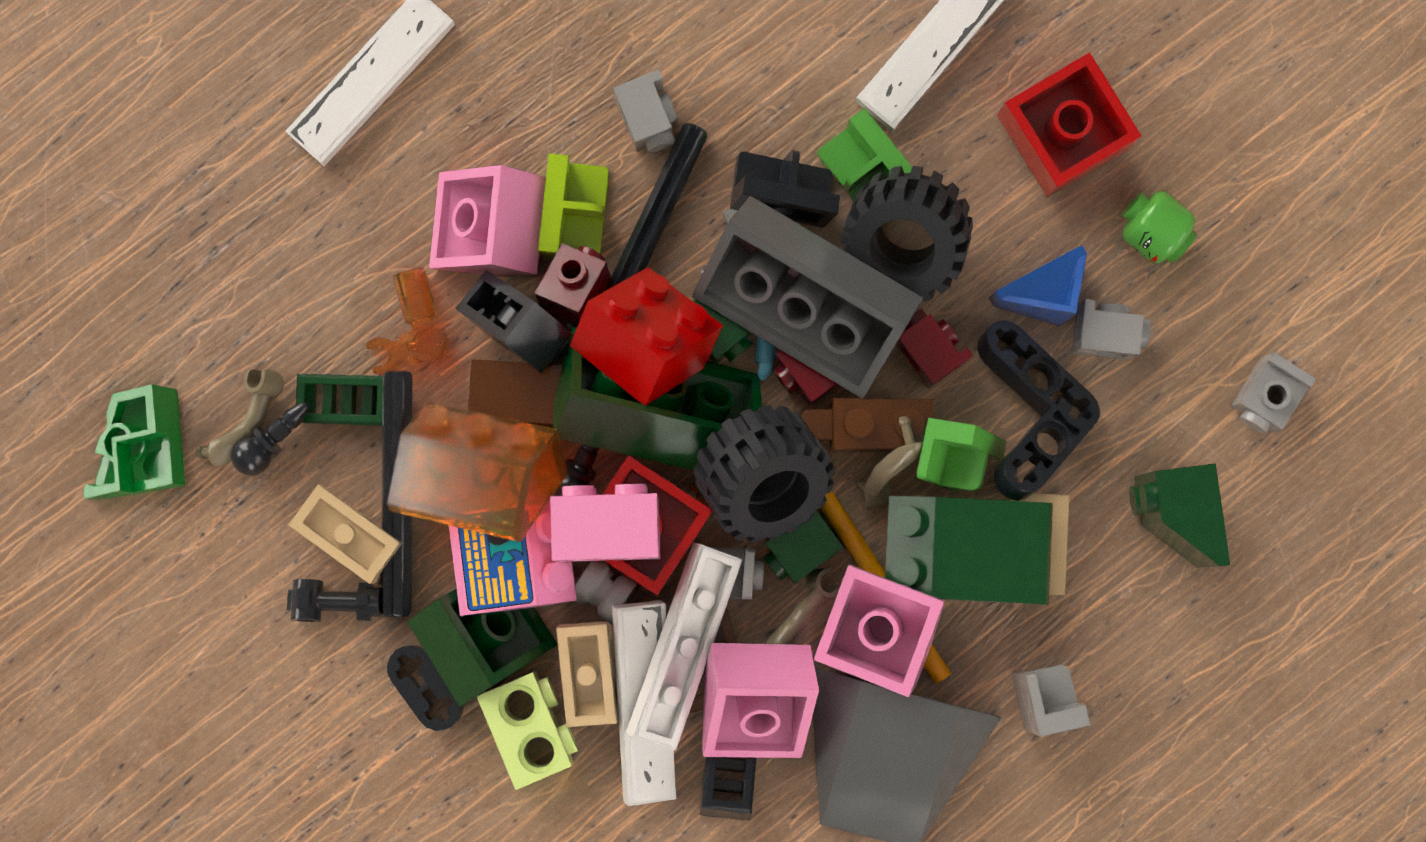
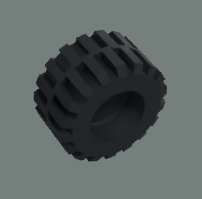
[841,166,973,302]
[694,405,835,543]

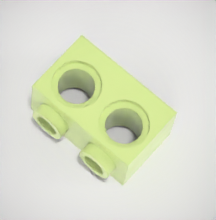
[477,671,579,790]

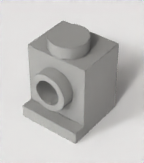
[613,70,677,153]
[1072,299,1151,360]
[1231,352,1316,434]

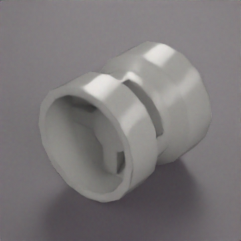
[575,561,638,624]

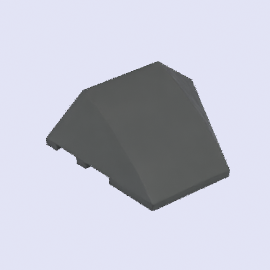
[813,667,1001,842]

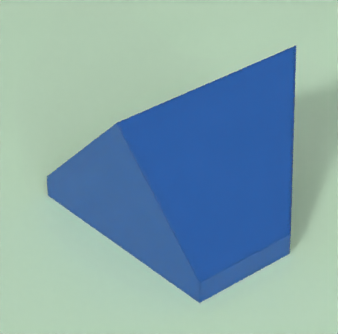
[989,245,1087,326]

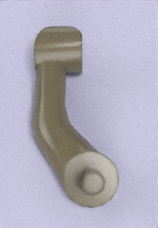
[195,369,284,467]
[857,416,923,511]
[765,568,841,645]

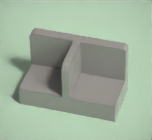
[1012,665,1090,737]

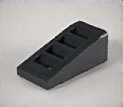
[699,757,756,820]

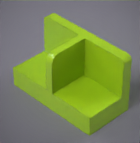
[538,153,609,260]

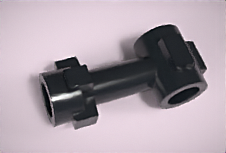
[287,579,382,622]

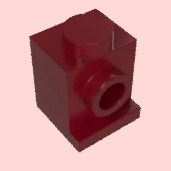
[896,308,973,389]

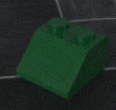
[1129,463,1230,568]
[407,589,558,707]

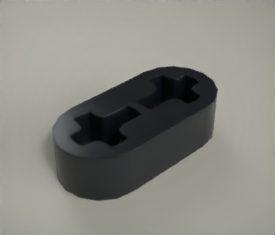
[387,645,463,731]

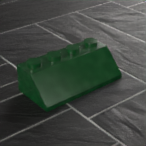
[553,327,762,470]

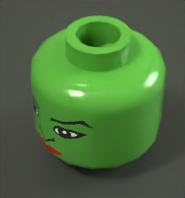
[1122,190,1197,264]

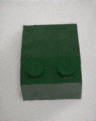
[885,496,1053,605]

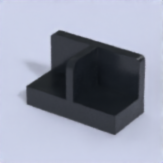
[730,150,840,228]

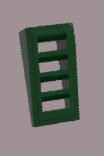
[295,374,383,426]

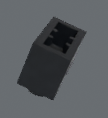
[455,270,572,373]

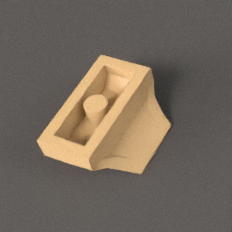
[556,621,619,727]

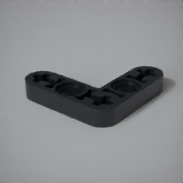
[977,320,1100,501]

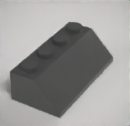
[691,196,923,399]

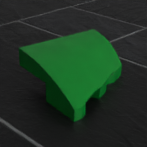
[83,384,185,500]

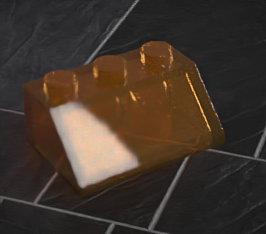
[387,401,568,542]

